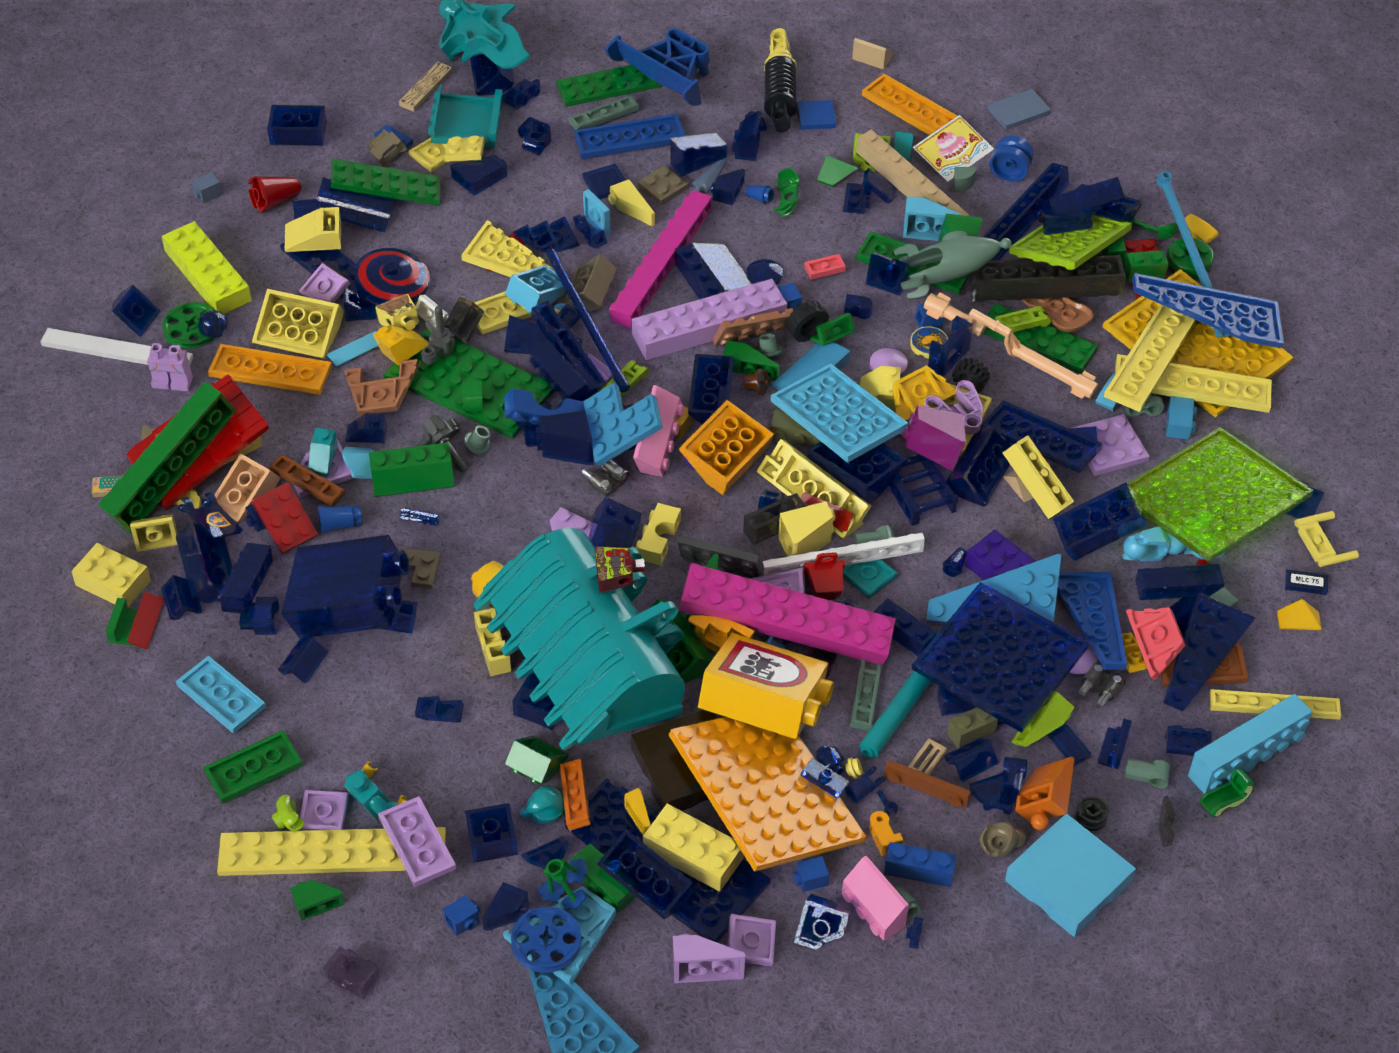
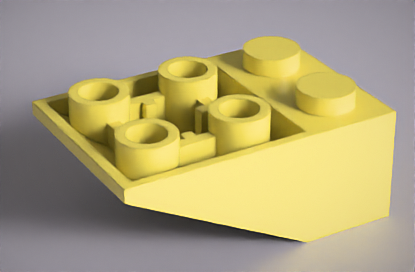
[285,207,341,252]

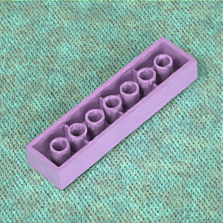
[632,279,787,360]

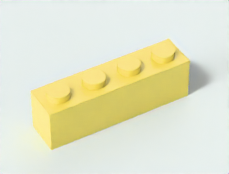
[1003,435,1074,519]

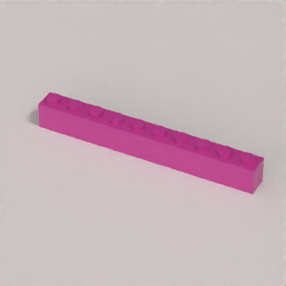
[609,190,712,329]

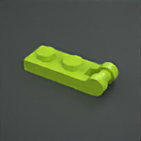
[995,306,1051,332]
[601,360,649,398]

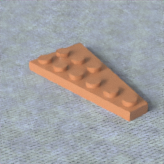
[712,303,822,346]

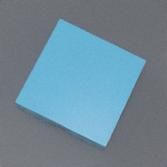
[1005,814,1136,938]

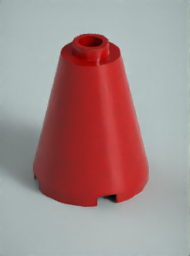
[248,176,301,213]

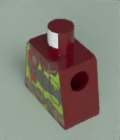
[595,546,645,593]

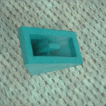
[893,132,914,161]

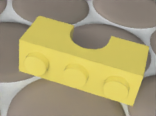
[636,503,681,566]
[474,608,511,677]

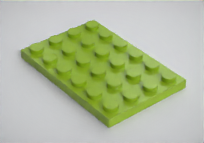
[1009,209,1132,270]

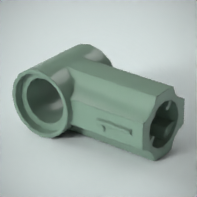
[854,525,895,545]
[1125,758,1170,789]

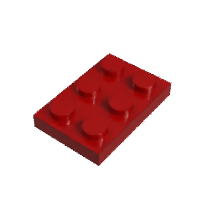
[251,482,318,554]

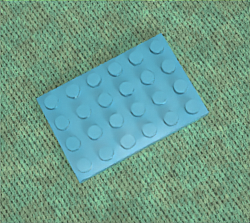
[771,363,908,463]

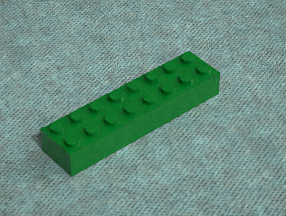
[98,382,237,534]

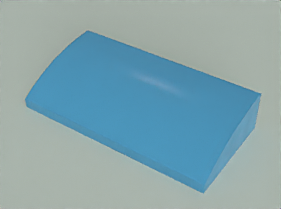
[772,342,850,390]

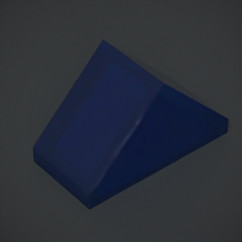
[343,288,375,321]

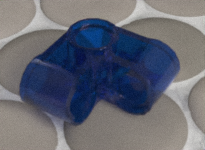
[517,117,552,155]

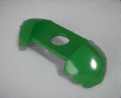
[774,168,799,216]
[1120,205,1178,239]

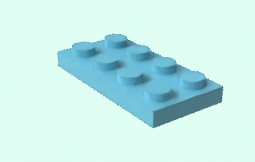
[176,656,266,734]

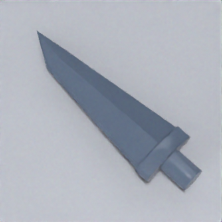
[692,159,728,193]

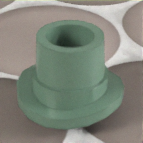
[757,333,783,357]
[464,426,491,455]

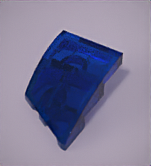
[513,216,580,253]

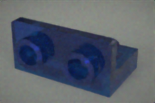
[502,79,540,110]
[843,178,872,214]
[1098,719,1132,769]
[1165,725,1212,756]

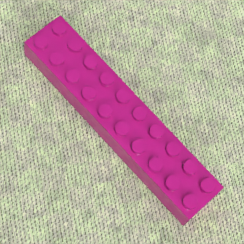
[678,563,896,666]

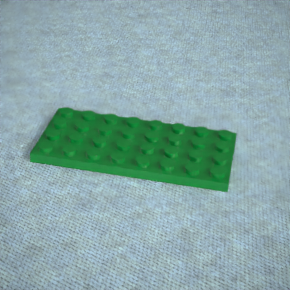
[384,328,556,439]

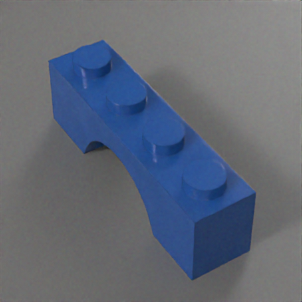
[504,388,584,431]

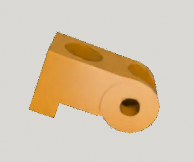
[869,811,903,856]

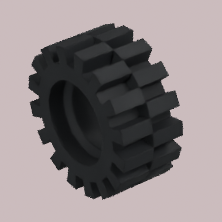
[952,357,990,393]

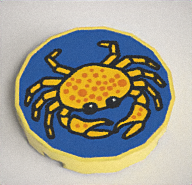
[910,326,949,359]

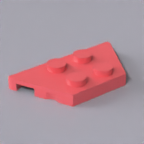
[1126,608,1186,680]

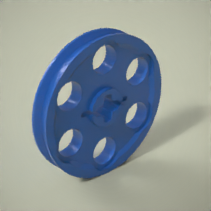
[511,907,581,973]

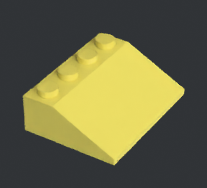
[252,289,344,359]

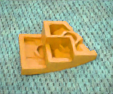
[688,615,755,654]

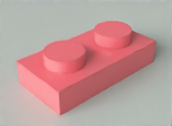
[804,254,846,280]

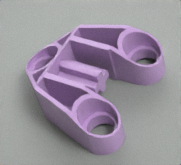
[924,380,983,434]

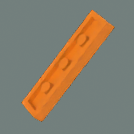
[560,758,590,830]

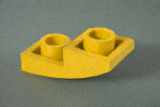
[1185,214,1219,244]
[1122,632,1147,673]

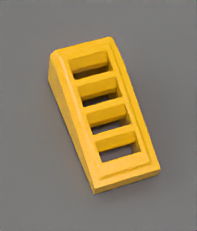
[624,788,651,835]

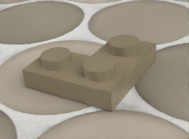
[396,548,441,589]

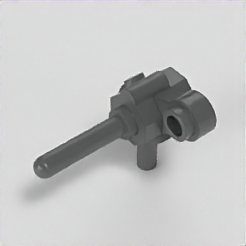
[421,306,455,364]
[414,415,468,472]

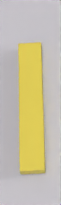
[1210,689,1341,720]

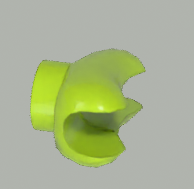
[271,794,304,832]

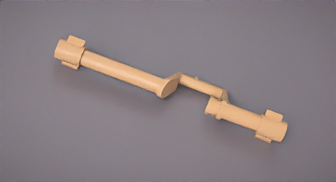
[923,292,1099,399]

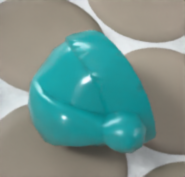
[520,785,565,824]

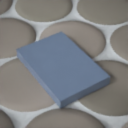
[987,89,1051,130]

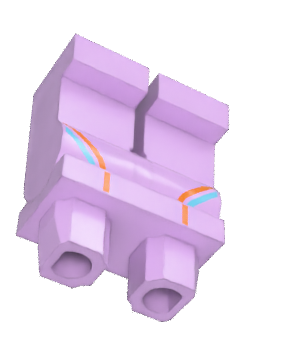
[147,343,193,391]

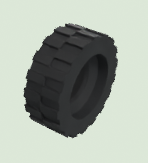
[786,301,829,342]

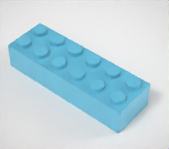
[1188,694,1312,794]

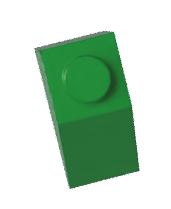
[290,880,345,921]

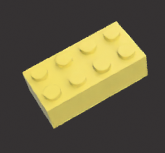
[643,804,744,892]

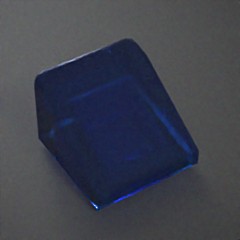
[758,490,784,513]

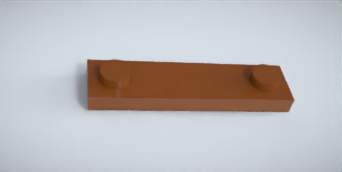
[269,454,345,507]
[884,760,971,808]

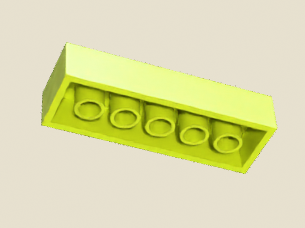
[162,221,252,316]

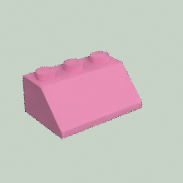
[842,856,909,941]

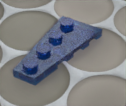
[504,315,583,359]

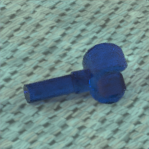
[877,790,898,816]

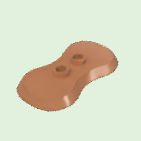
[1020,282,1094,332]

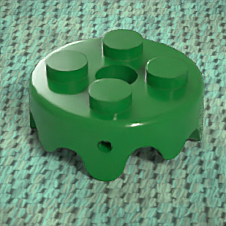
[1166,238,1214,281]

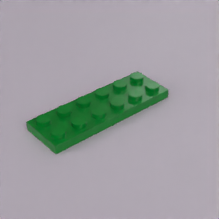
[556,65,664,107]
[331,158,440,206]
[856,231,970,295]
[983,303,1098,374]

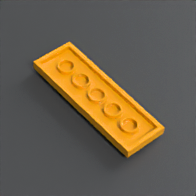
[862,74,966,135]
[208,344,332,395]

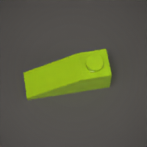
[1011,690,1075,747]

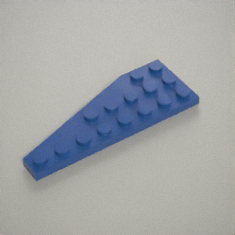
[1132,273,1284,348]

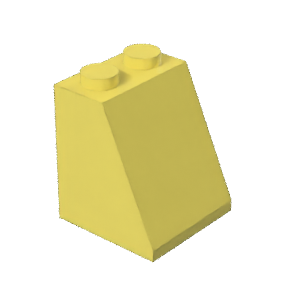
[779,502,835,557]

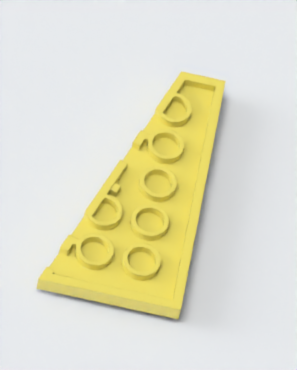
[461,220,569,280]

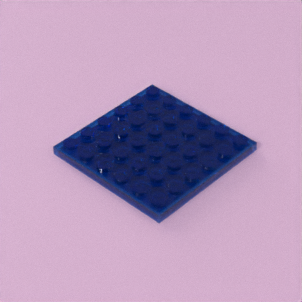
[912,582,1090,733]

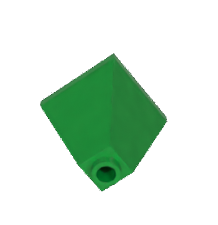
[938,213,982,242]

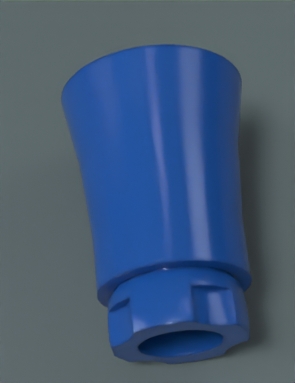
[318,505,362,534]

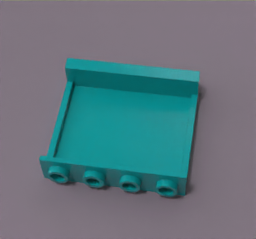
[428,84,502,148]

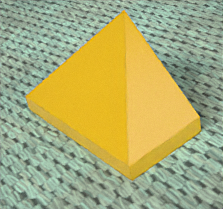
[1277,599,1322,630]

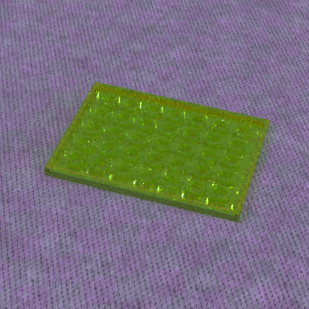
[1116,427,1313,562]

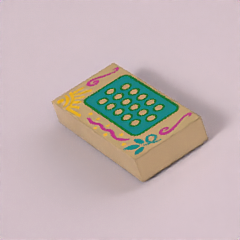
[92,476,123,497]

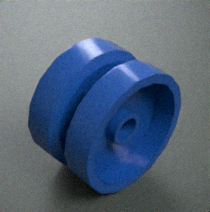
[989,135,1034,182]

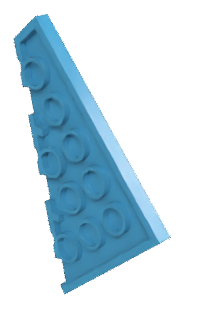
[926,554,1062,635]
[528,969,640,1053]

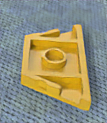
[893,365,956,421]

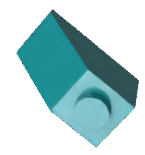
[308,428,338,476]

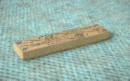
[399,62,453,112]

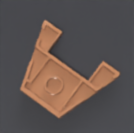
[344,359,419,416]

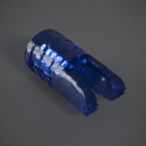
[845,765,886,803]

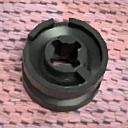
[1076,796,1109,831]

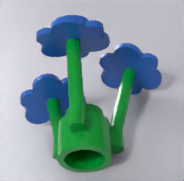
[538,858,588,910]

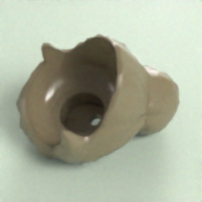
[979,822,1026,858]

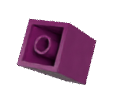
[903,405,966,470]

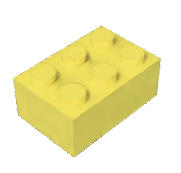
[71,543,151,607]

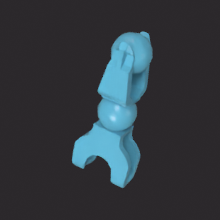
[1122,516,1227,562]

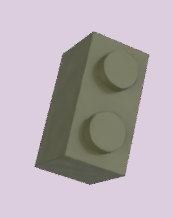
[947,703,998,750]

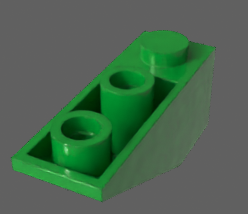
[722,340,779,380]

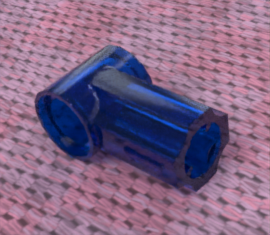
[1001,757,1028,799]

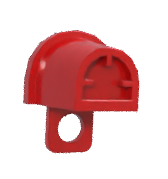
[803,552,846,600]

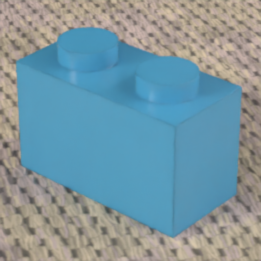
[1166,396,1197,440]

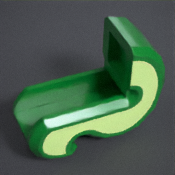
[1200,768,1254,817]

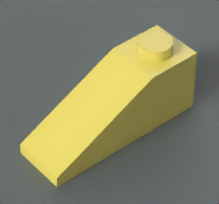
[608,179,655,226]

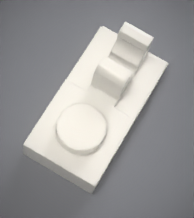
[415,295,452,326]

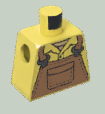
[375,294,419,330]

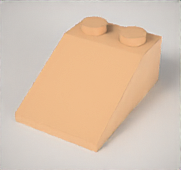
[208,453,281,523]

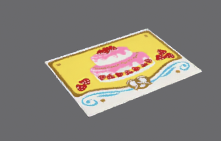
[913,115,994,182]

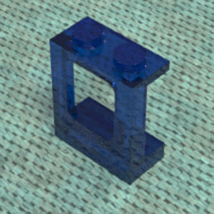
[928,316,973,377]

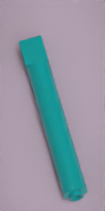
[859,634,956,758]

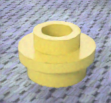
[845,757,863,779]

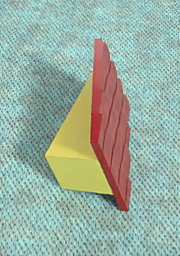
[126,374,269,510]

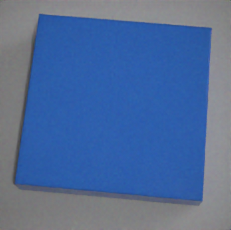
[797,100,836,130]

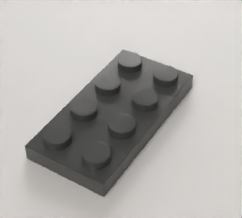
[677,535,761,578]

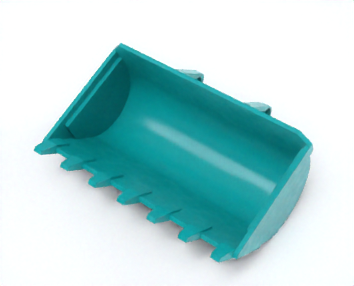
[473,528,685,751]

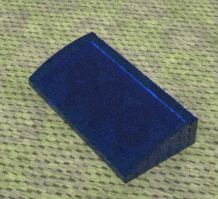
[314,177,394,232]

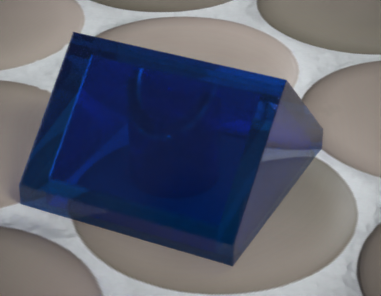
[865,252,910,296]

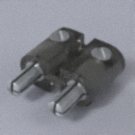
[582,459,630,497]
[1079,662,1126,706]

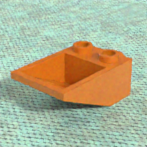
[1015,757,1074,831]

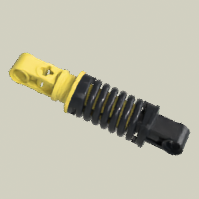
[764,28,797,133]

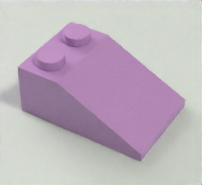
[673,934,745,983]

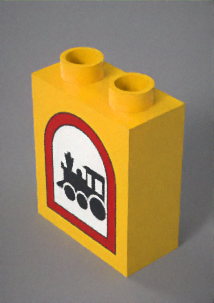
[698,633,834,739]

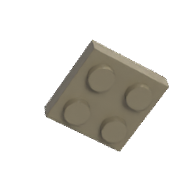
[637,165,688,205]

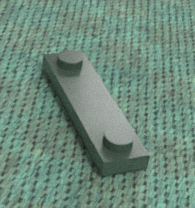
[569,95,639,130]
[849,659,882,731]

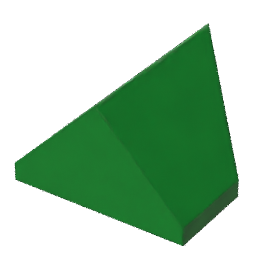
[817,155,858,187]

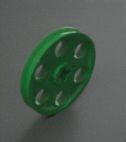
[162,302,221,349]

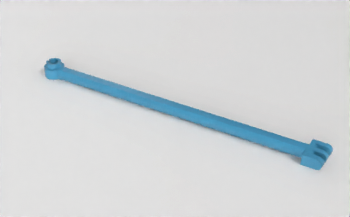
[1156,171,1233,337]

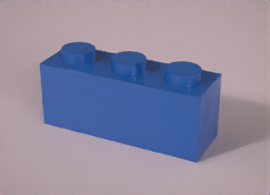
[884,842,957,887]

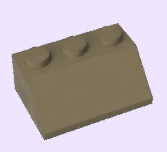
[561,254,617,313]

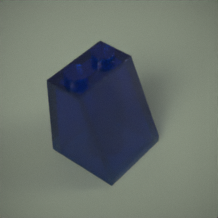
[535,410,593,465]

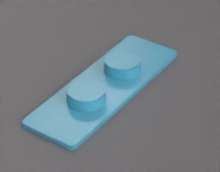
[327,331,379,367]

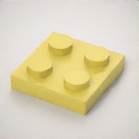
[445,136,485,162]

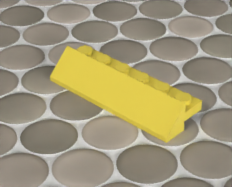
[756,439,871,539]

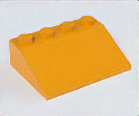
[679,400,774,495]

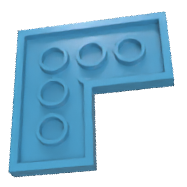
[583,383,663,466]

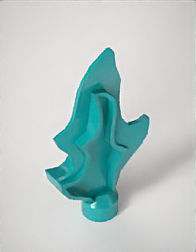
[439,0,531,69]

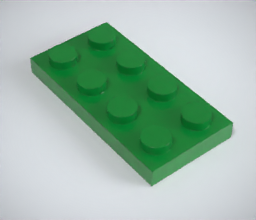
[203,730,303,804]

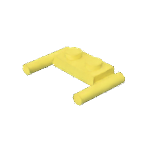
[1294,511,1359,567]

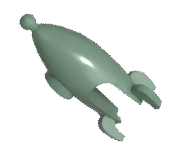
[894,231,1011,298]

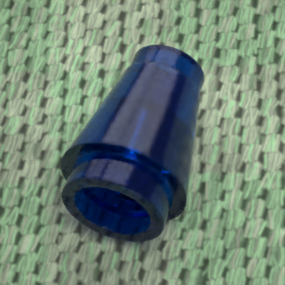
[943,548,967,577]

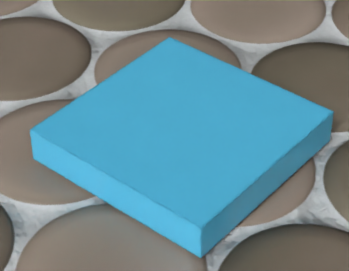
[583,189,611,238]

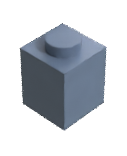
[192,172,223,203]

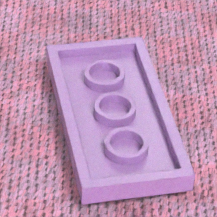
[378,796,456,887]

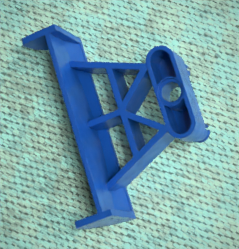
[605,28,710,106]

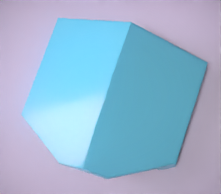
[341,446,375,479]

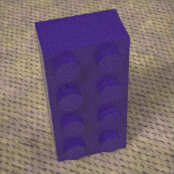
[965,529,1036,580]

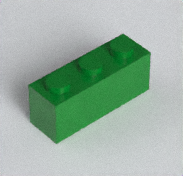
[570,844,637,913]

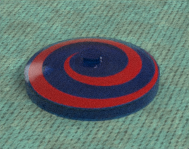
[354,248,430,304]

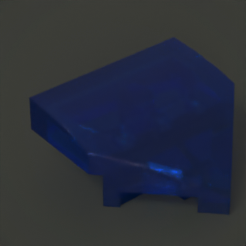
[969,771,1019,815]

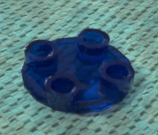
[746,259,783,284]

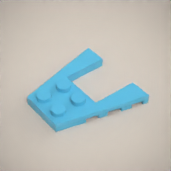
[503,886,617,985]

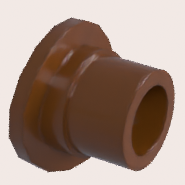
[743,369,769,396]

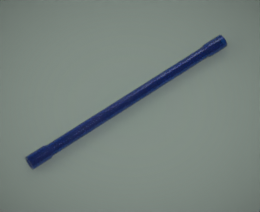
[545,249,630,393]

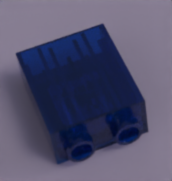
[281,535,409,638]

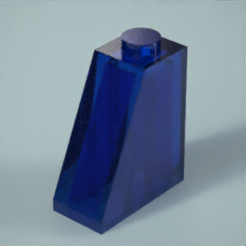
[450,155,507,196]

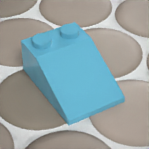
[903,196,961,241]
[505,265,573,314]

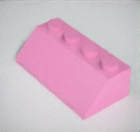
[633,385,684,477]

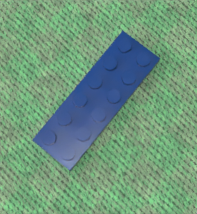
[574,114,685,159]

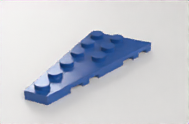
[1058,572,1127,670]

